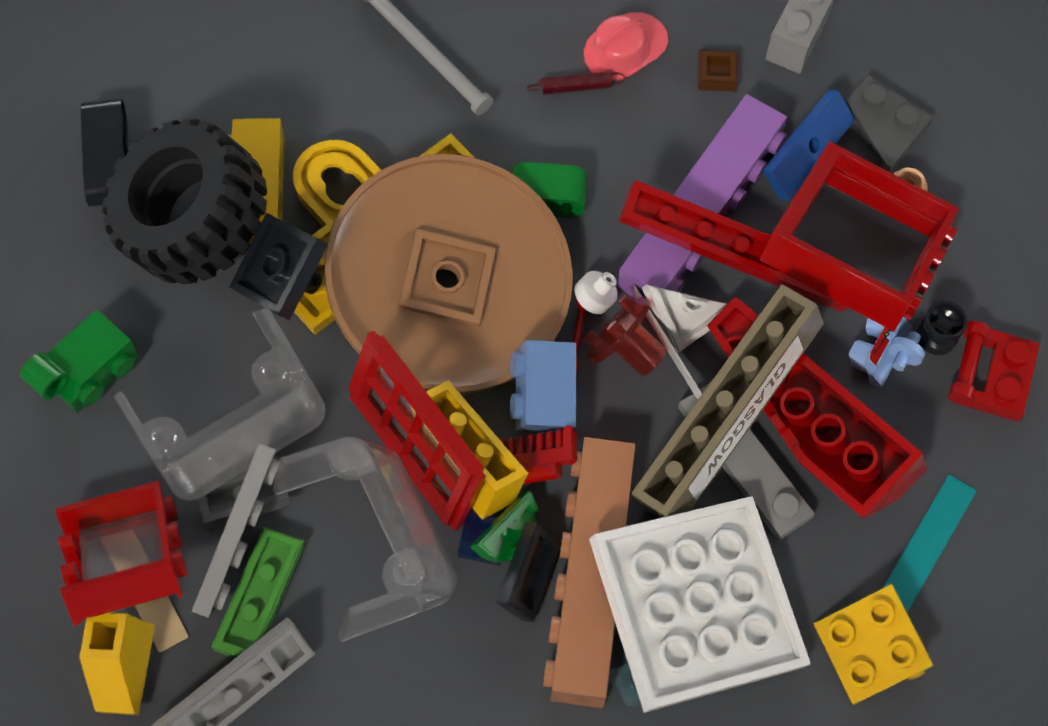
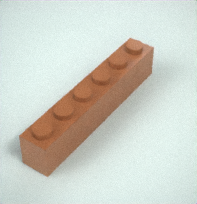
[543,437,636,709]

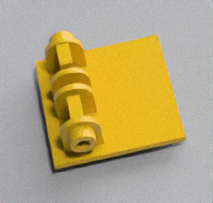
[814,584,934,705]

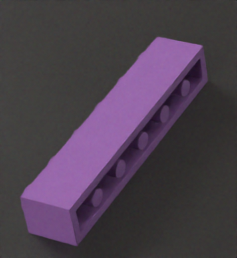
[617,94,787,307]

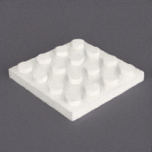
[589,496,811,713]

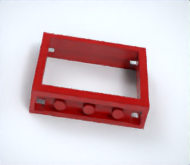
[760,141,960,331]

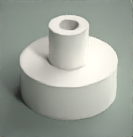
[574,271,618,314]

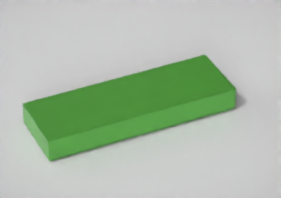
[211,526,305,658]

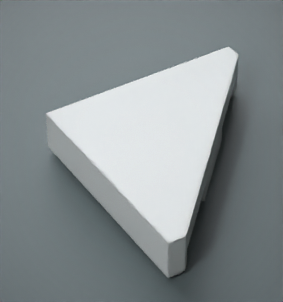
[642,284,727,353]

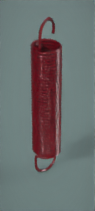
[527,71,626,95]

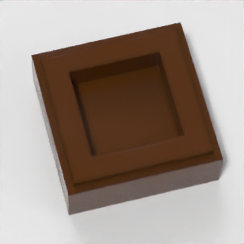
[698,50,738,92]

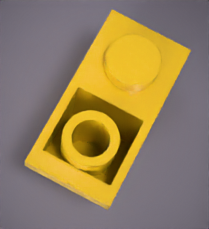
[79,613,155,715]

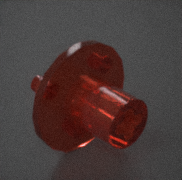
[584,294,667,376]

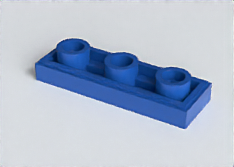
[762,90,855,201]

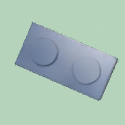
[509,340,576,433]

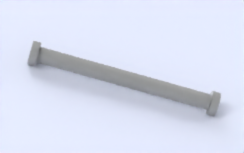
[362,0,493,116]

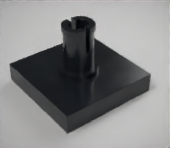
[229,213,328,320]

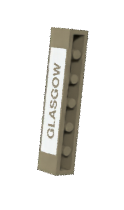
[631,284,824,518]

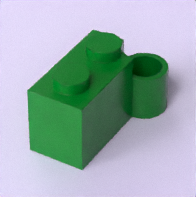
[20,309,139,413]

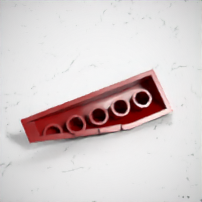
[707,296,927,520]

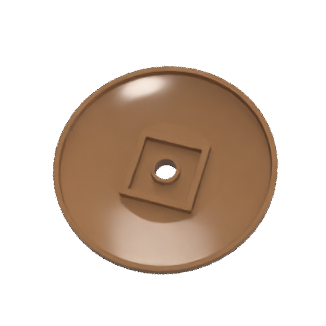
[324,154,573,394]

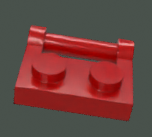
[948,321,1040,422]

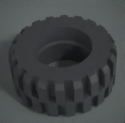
[102,119,267,284]

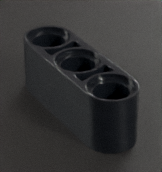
[81,99,129,207]

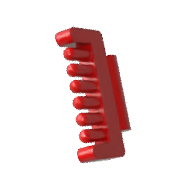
[499,425,577,484]

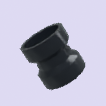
[917,301,967,355]

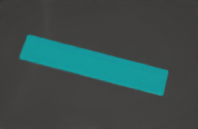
[882,475,977,613]

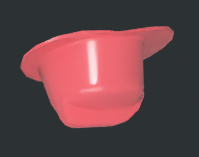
[584,12,668,81]

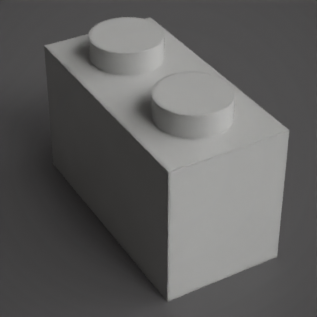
[765,0,834,74]

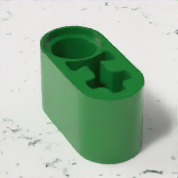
[512,162,587,218]

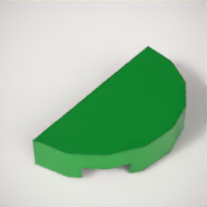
[470,491,539,563]

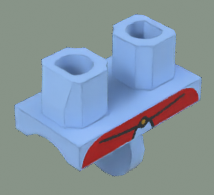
[848,317,925,388]

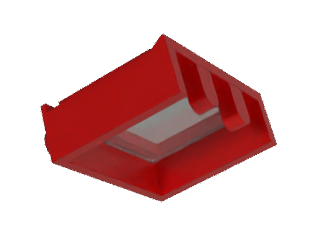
[55,480,187,627]

